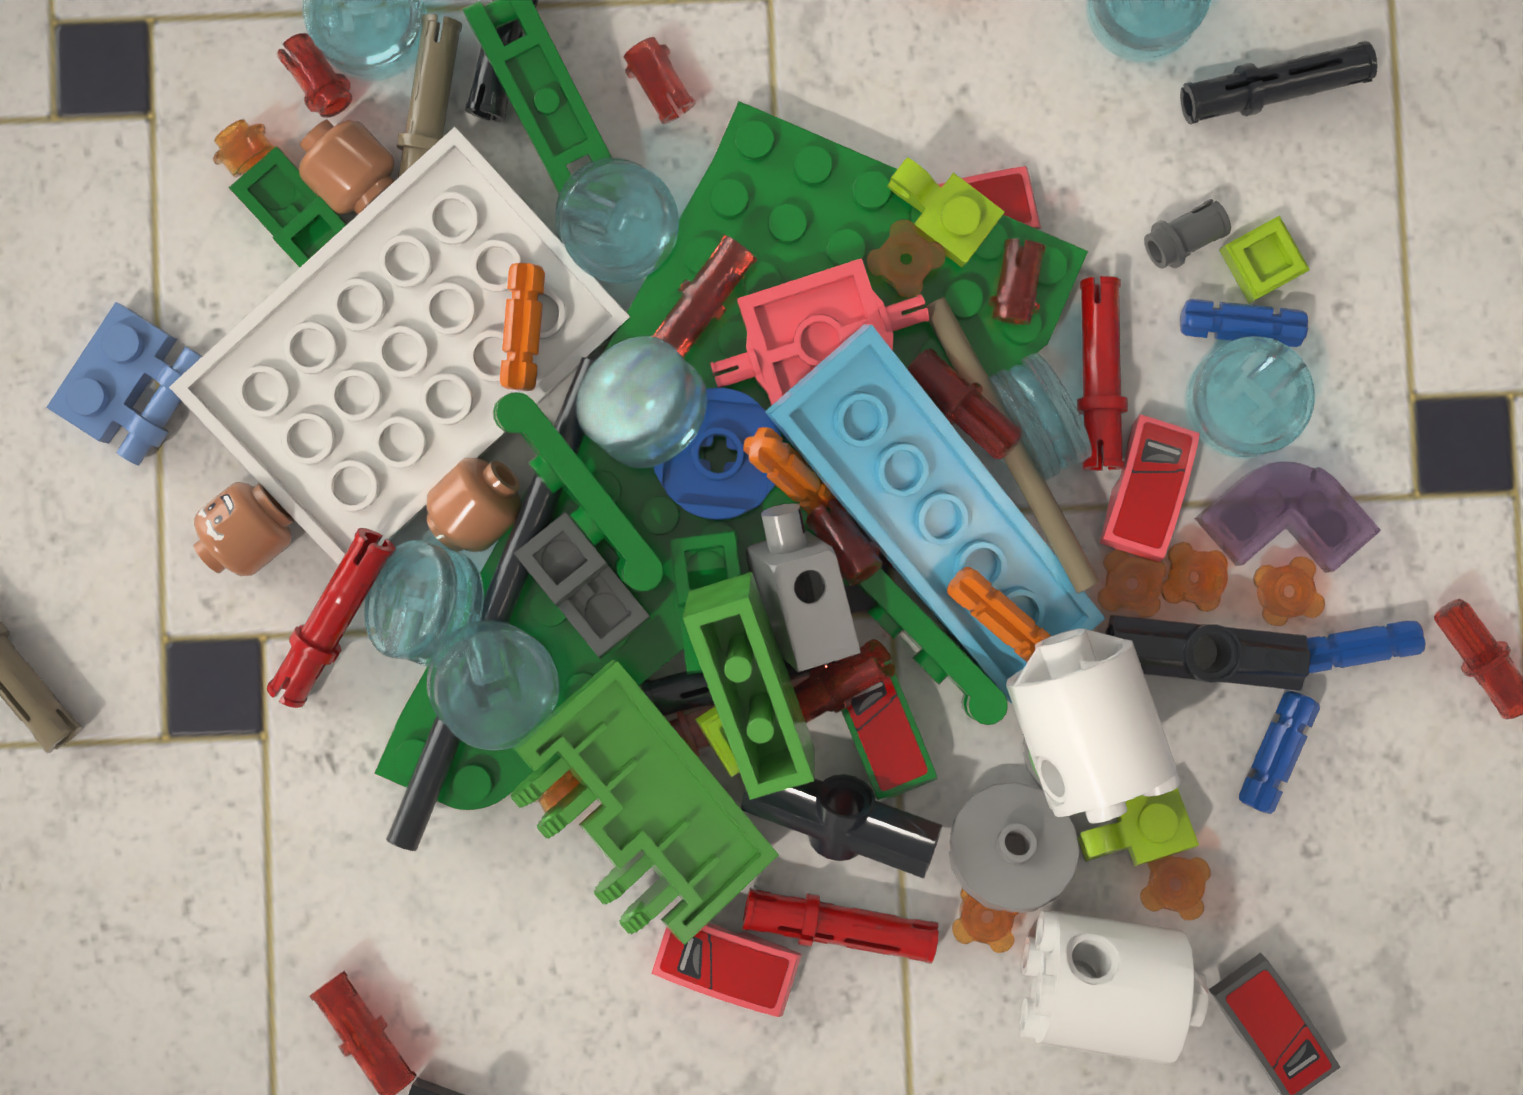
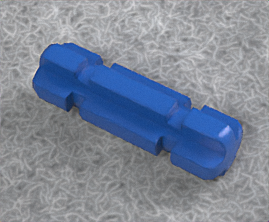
[1180,299,1308,347]
[1307,620,1426,673]
[1239,691,1320,814]

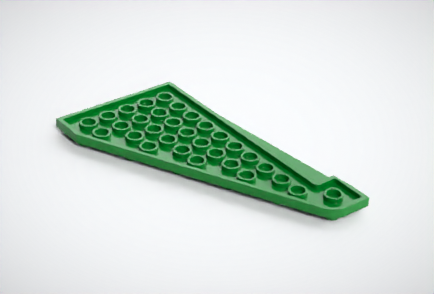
[374,101,1088,810]

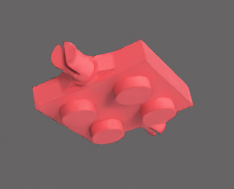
[710,258,929,406]

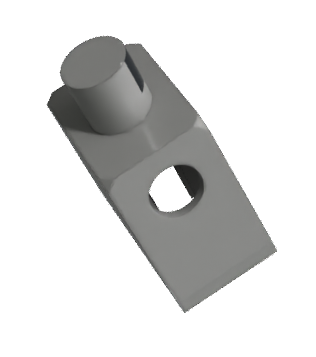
[746,504,861,672]

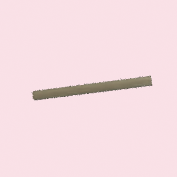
[923,297,1100,593]

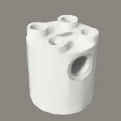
[1006,628,1181,823]
[1019,910,1209,1064]

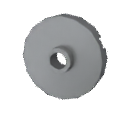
[949,782,1080,913]

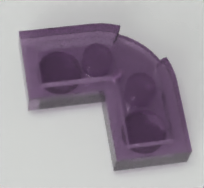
[1194,462,1381,573]

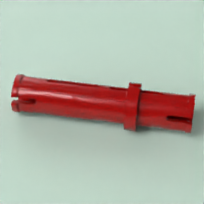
[1077,276,1128,471]
[267,528,396,708]
[742,888,939,964]

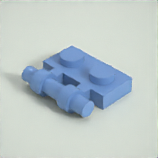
[46,302,203,466]

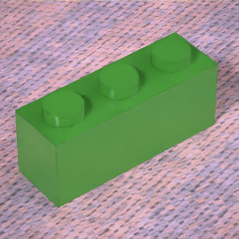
[682,572,815,800]

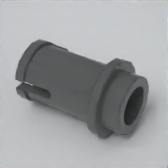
[1144,199,1231,269]

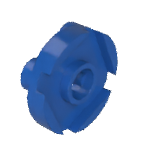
[652,388,783,520]

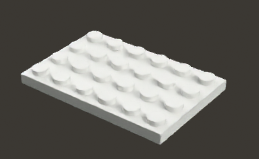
[169,127,630,566]

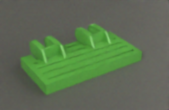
[510,660,779,945]

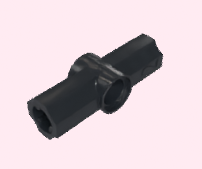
[1105,615,1311,691]
[741,774,943,879]

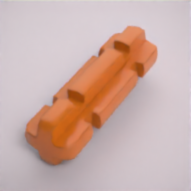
[500,263,545,391]
[743,427,836,516]
[947,567,1051,663]

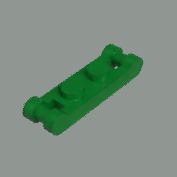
[462,0,628,220]
[492,392,663,591]
[836,547,1008,725]

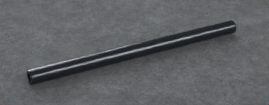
[386,357,612,851]

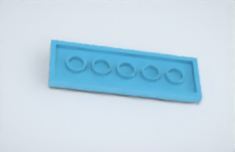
[765,324,1106,703]

